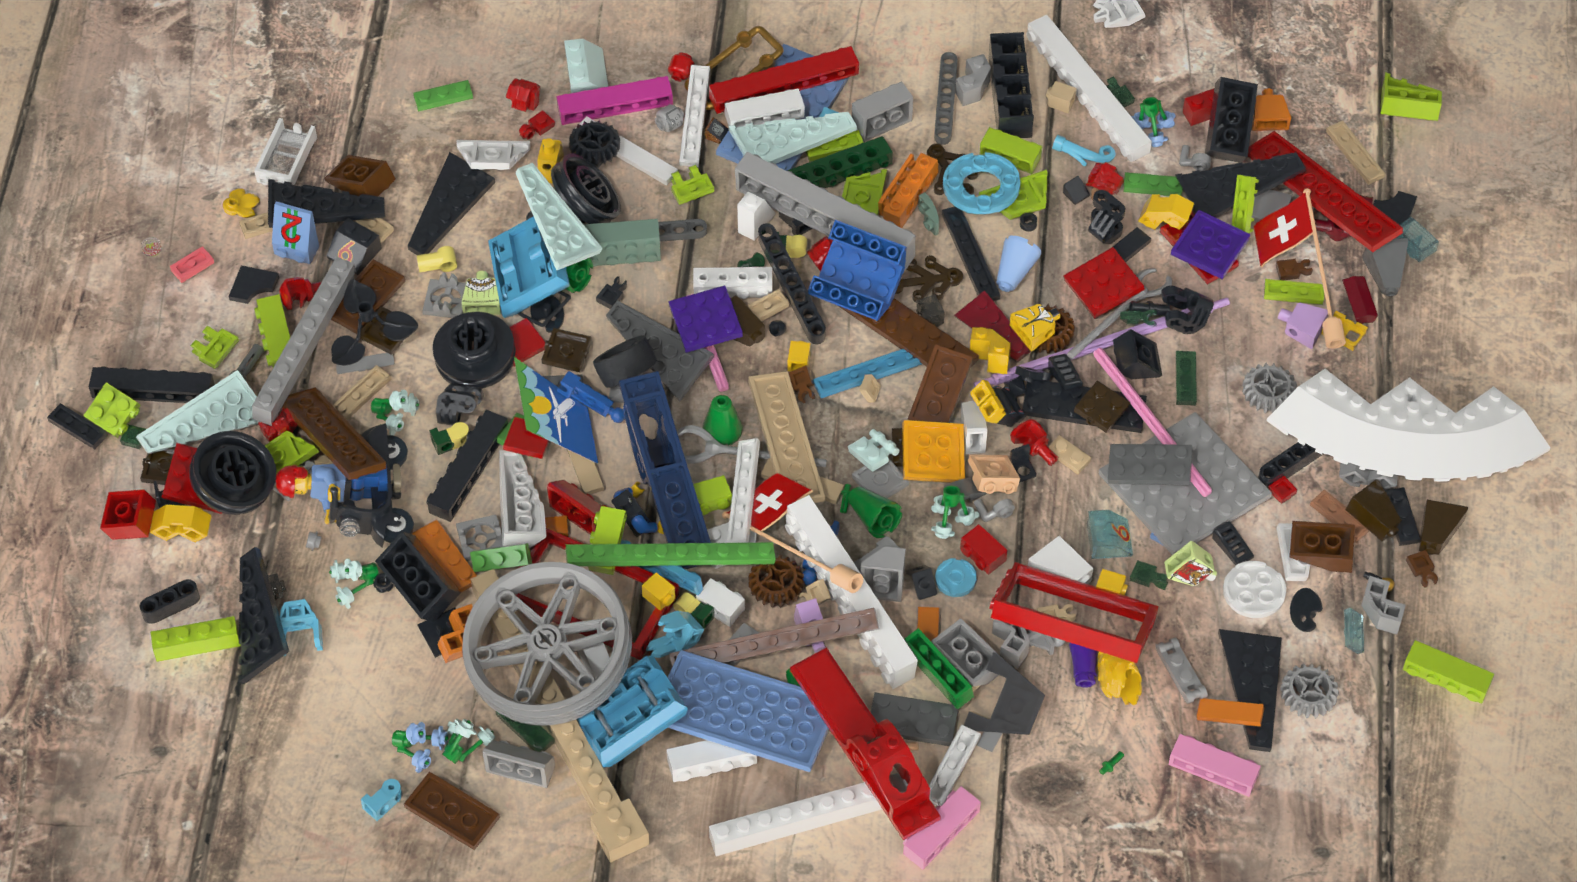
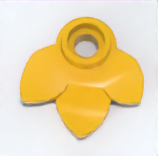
[223,188,260,218]

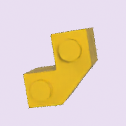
[1138,194,1194,230]
[970,327,1010,374]
[150,505,211,543]

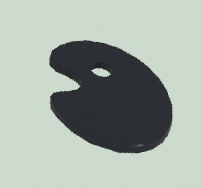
[530,295,564,333]
[1290,588,1323,632]

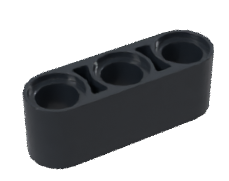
[139,579,200,624]

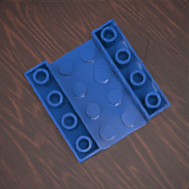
[808,220,907,321]

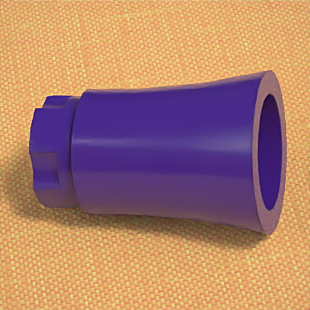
[1069,643,1097,688]

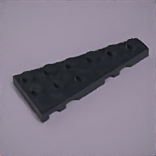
[408,152,495,255]
[1175,152,1306,217]
[268,179,386,228]
[238,547,289,684]
[1218,629,1282,752]

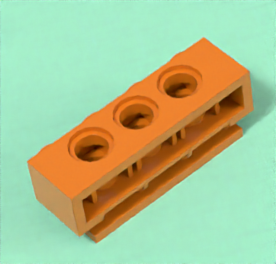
[878,153,939,228]

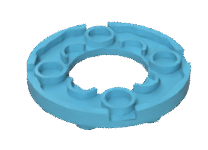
[943,152,1020,214]

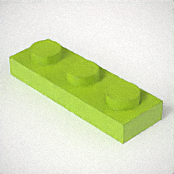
[805,130,864,162]
[1264,279,1324,305]

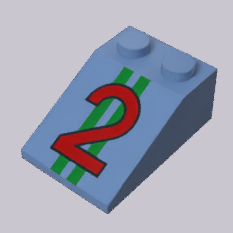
[272,201,319,264]

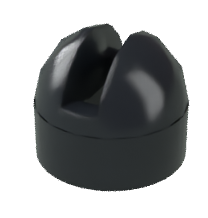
[769,320,786,337]

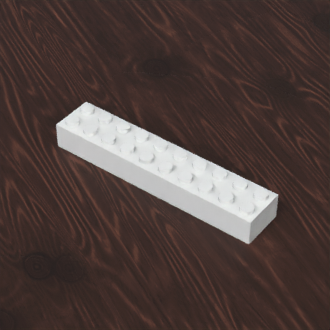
[785,495,918,689]

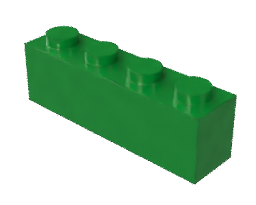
[904,628,974,710]

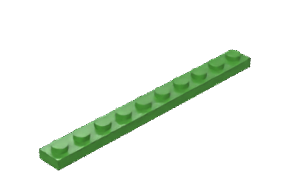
[565,542,775,567]

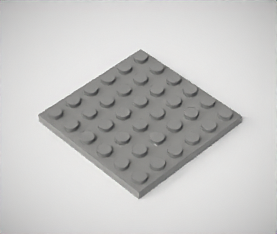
[1098,412,1272,555]

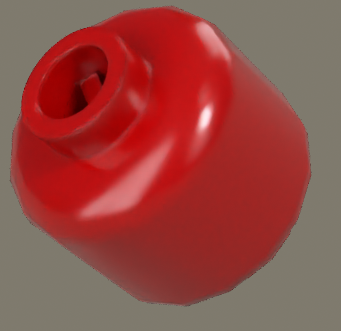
[668,52,695,82]

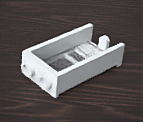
[254,118,317,185]

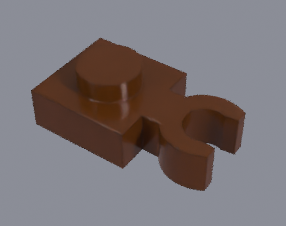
[1276,258,1313,281]
[789,365,815,403]
[1406,550,1438,588]

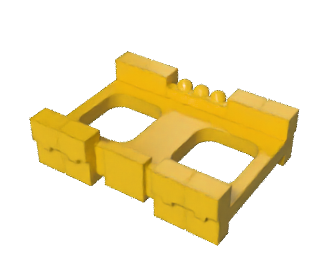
[1321,311,1368,351]

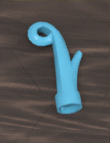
[1052,135,1116,166]

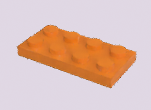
[412,519,477,592]

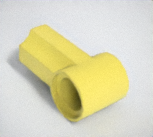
[416,246,457,272]

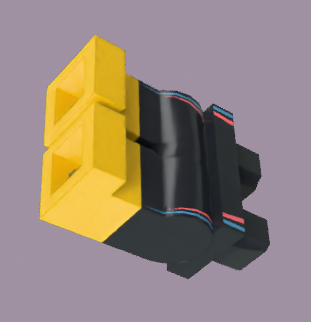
[970,380,1026,427]

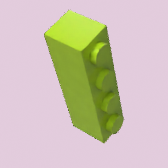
[254,294,290,368]
[150,616,241,662]
[1403,640,1494,704]

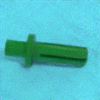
[840,484,851,514]
[1099,751,1124,775]

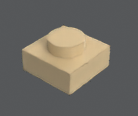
[859,374,881,403]

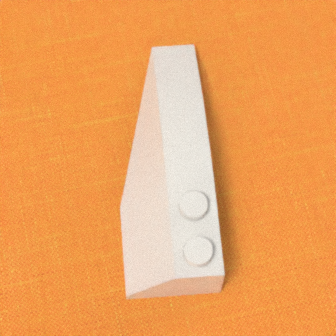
[499,450,546,548]

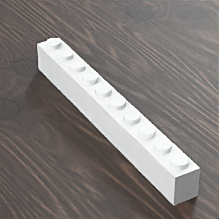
[1026,15,1152,162]
[709,773,908,856]

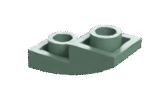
[918,192,939,236]

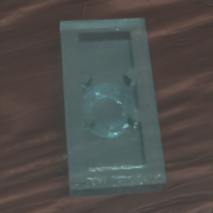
[1344,608,1364,654]

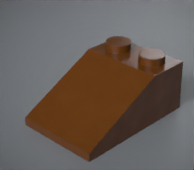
[324,155,396,196]
[1290,521,1355,573]

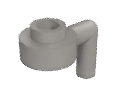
[1179,145,1211,171]
[974,499,1015,522]

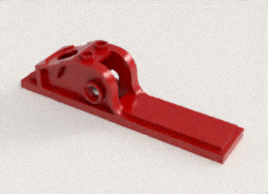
[790,647,941,840]

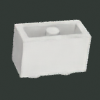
[696,578,745,627]

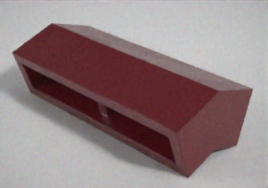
[1342,276,1378,324]

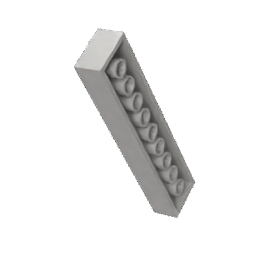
[735,152,915,273]

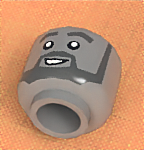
[655,104,684,133]

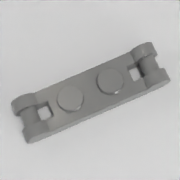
[1156,637,1208,704]

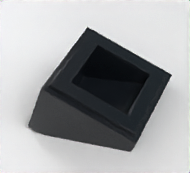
[1063,176,1090,205]

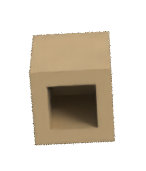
[1046,81,1077,113]

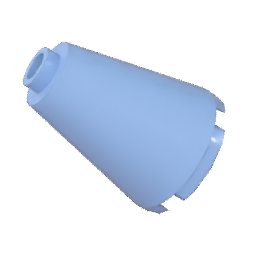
[996,235,1041,292]

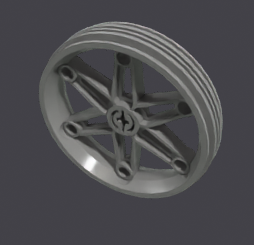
[462,562,632,726]

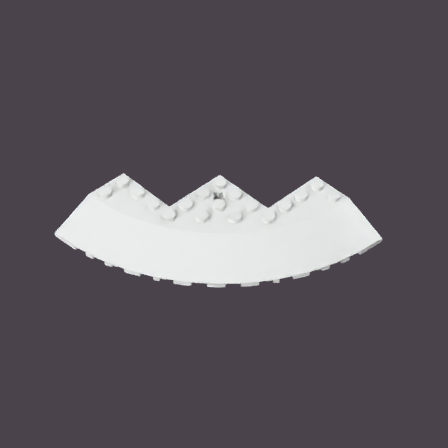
[1267,369,1550,482]

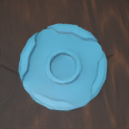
[935,558,977,597]

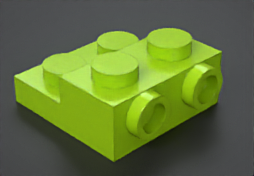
[83,383,141,438]

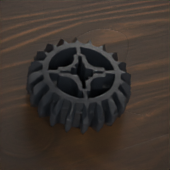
[569,119,620,167]

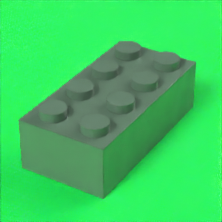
[584,219,661,267]

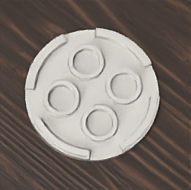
[1223,561,1286,618]

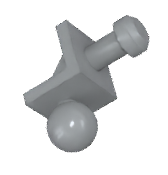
[1026,629,1065,655]

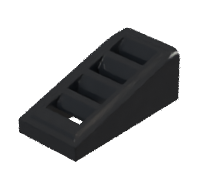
[1048,354,1083,390]
[1212,521,1254,566]

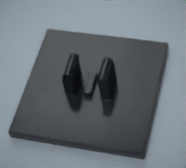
[417,608,456,658]

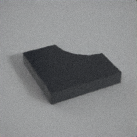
[1373,191,1417,229]
[228,265,279,304]

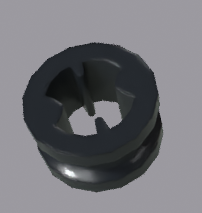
[1020,213,1037,232]

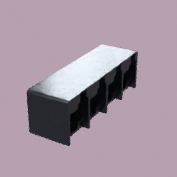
[988,32,1034,138]

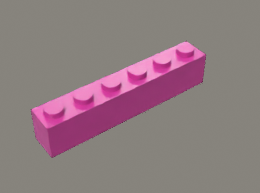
[556,76,673,125]

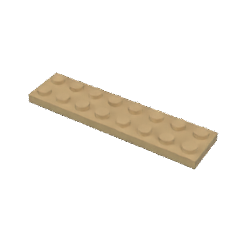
[748,371,825,503]

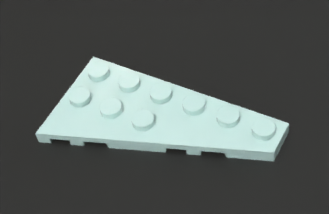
[729,112,857,164]
[516,163,603,270]
[136,370,261,454]

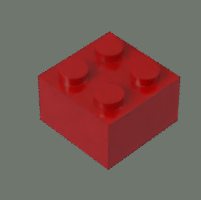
[100,489,156,540]

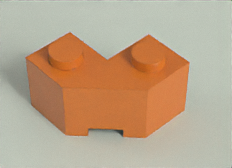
[437,604,473,663]

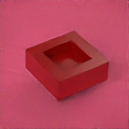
[1268,476,1298,504]

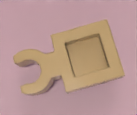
[799,579,831,605]
[1037,604,1076,622]

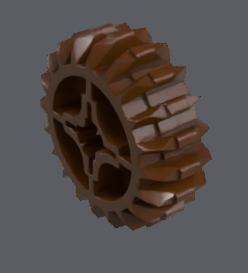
[1037,304,1075,354]
[748,554,804,608]

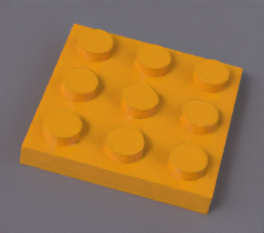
[902,420,965,483]

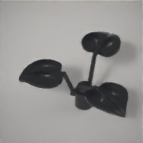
[331,279,418,366]

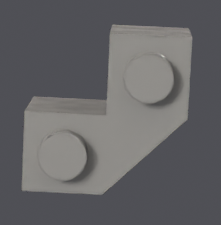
[955,54,991,106]
[1339,462,1398,490]
[1361,576,1406,635]
[992,619,1030,669]

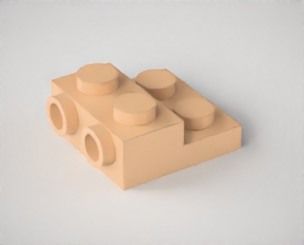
[968,455,1020,494]

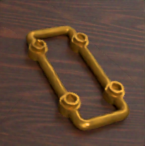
[684,26,784,110]

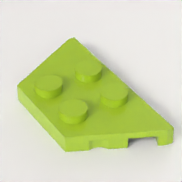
[842,169,887,215]
[978,170,1047,220]
[265,431,319,474]

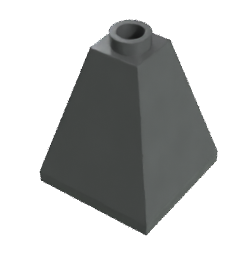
[1362,238,1408,296]

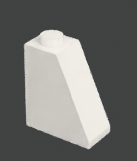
[737,192,775,241]
[961,401,987,454]
[1028,536,1093,584]
[577,642,610,680]

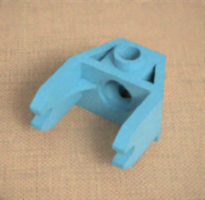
[280,599,323,656]
[646,611,704,658]

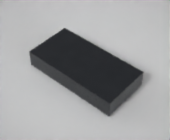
[1111,227,1151,262]

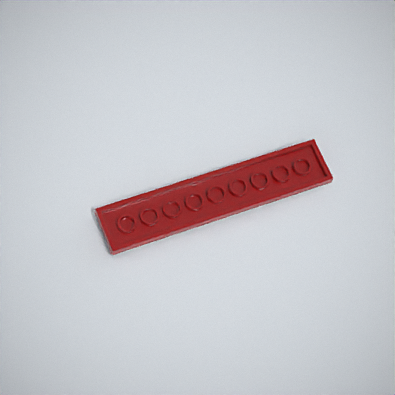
[1248,131,1403,252]

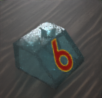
[1087,510,1133,559]

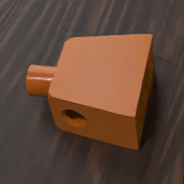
[1252,88,1291,131]

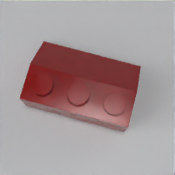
[547,480,607,535]

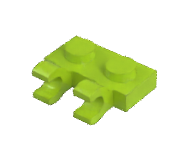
[671,165,714,205]
[190,326,239,369]

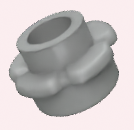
[306,531,321,551]

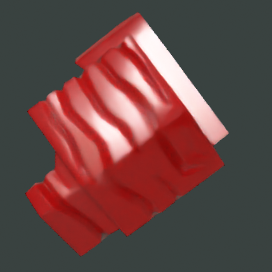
[506,78,541,112]
[1086,162,1124,195]
[807,236,833,272]
[258,408,297,442]

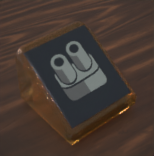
[705,117,729,144]

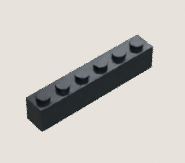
[88,366,215,403]
[426,410,508,522]

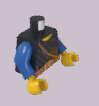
[611,481,664,537]

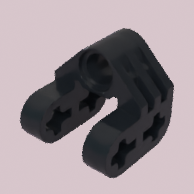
[1088,190,1126,244]
[1161,285,1214,335]
[436,383,484,426]

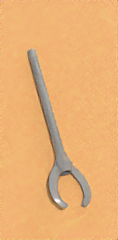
[1067,268,1172,359]
[677,425,827,468]

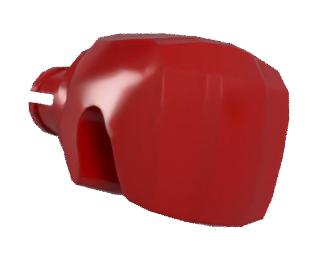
[279,277,322,310]
[1010,419,1059,466]

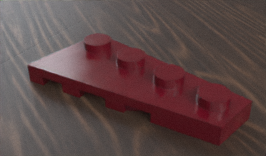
[954,290,1031,363]

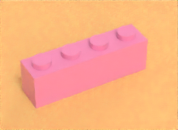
[1169,734,1261,797]
[903,786,981,870]

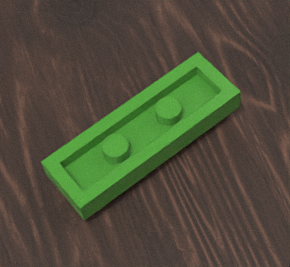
[413,80,473,112]
[1123,172,1182,196]
[470,543,532,572]

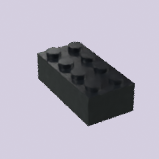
[1205,77,1258,163]
[375,532,461,622]

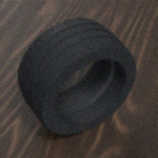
[593,335,657,388]

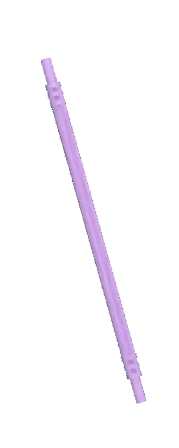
[973,297,1230,388]

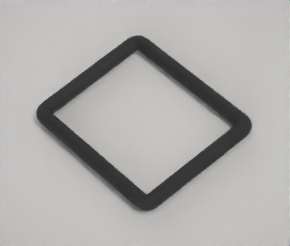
[518,291,571,327]

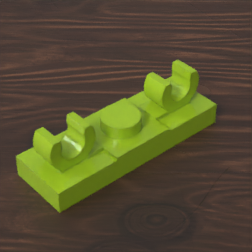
[1231,175,1259,234]

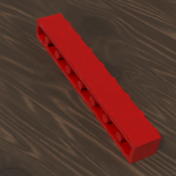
[709,46,859,114]

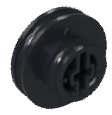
[551,153,621,224]
[432,312,516,389]
[189,431,277,515]

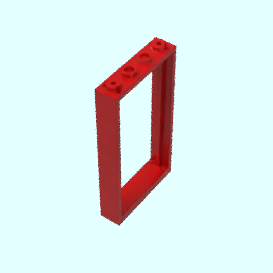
[511,528,679,660]
[989,562,1159,663]

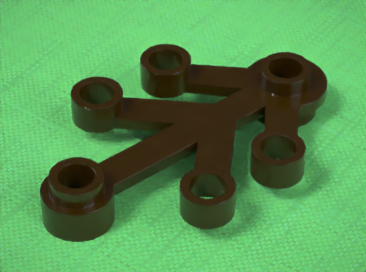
[927,143,978,195]
[895,255,963,303]

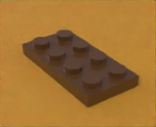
[331,259,405,334]
[908,345,974,423]
[404,771,500,851]

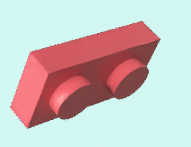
[170,246,214,283]

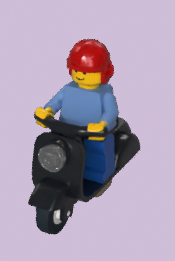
[276,423,414,548]

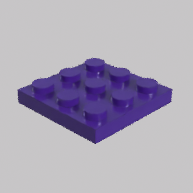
[1170,210,1251,280]
[668,285,743,353]

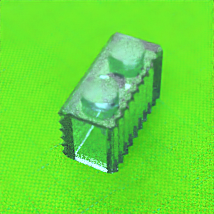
[1395,217,1439,262]

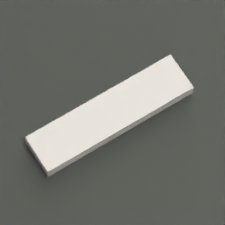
[929,724,981,806]

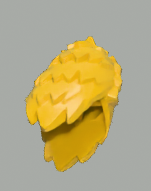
[1097,652,1142,705]

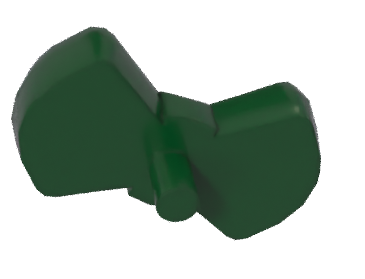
[737,252,765,267]

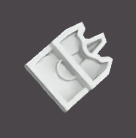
[1093,0,1145,28]

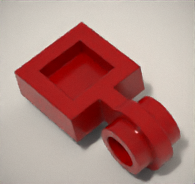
[519,110,555,140]

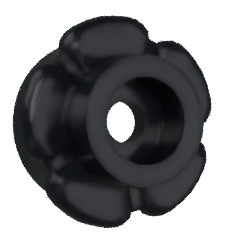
[373,573,393,593]

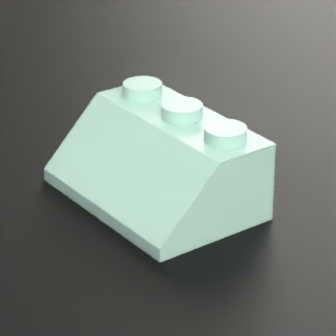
[564,39,608,93]

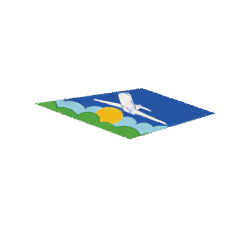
[514,357,598,464]

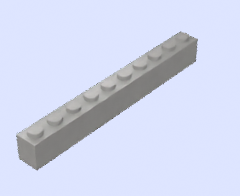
[252,257,354,426]

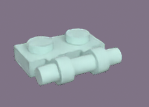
[848,429,899,472]

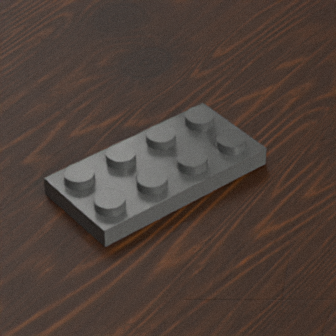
[1108,444,1193,485]
[871,692,958,746]

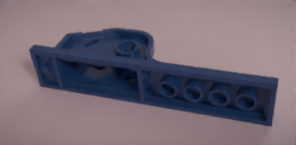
[619,371,711,570]

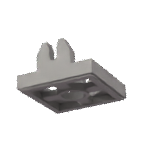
[422,272,466,318]
[456,515,502,561]

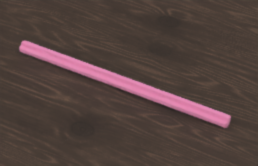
[1093,348,1212,497]

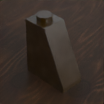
[730,295,765,347]
[1345,479,1401,542]
[1418,499,1468,555]

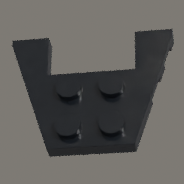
[964,652,1045,735]

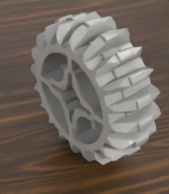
[1242,363,1297,413]
[1280,663,1339,719]

